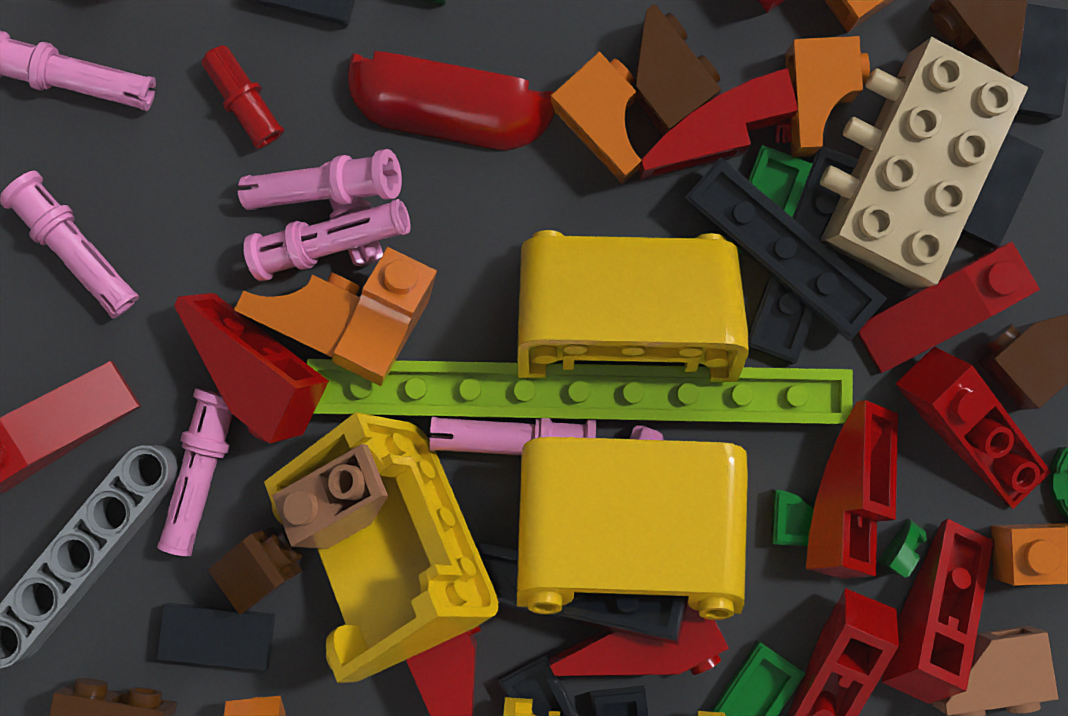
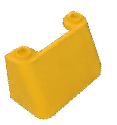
[518,230,749,382]
[264,412,498,683]
[517,437,748,620]

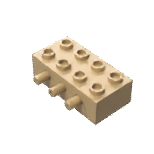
[820,37,1028,290]

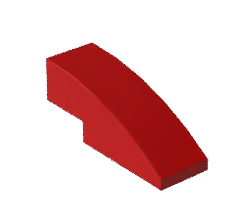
[638,68,798,180]
[806,400,898,579]

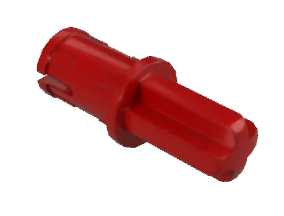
[201,45,285,149]

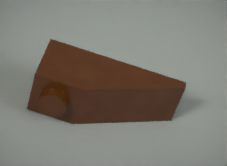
[978,314,1068,410]

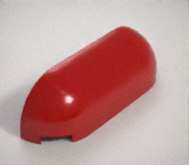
[348,51,555,150]

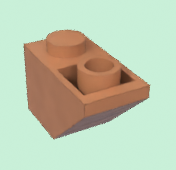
[272,444,388,549]
[933,625,1059,716]

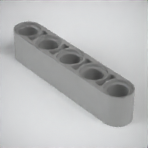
[0,445,182,668]

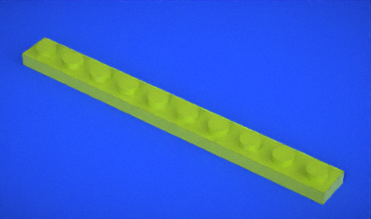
[307,359,853,424]

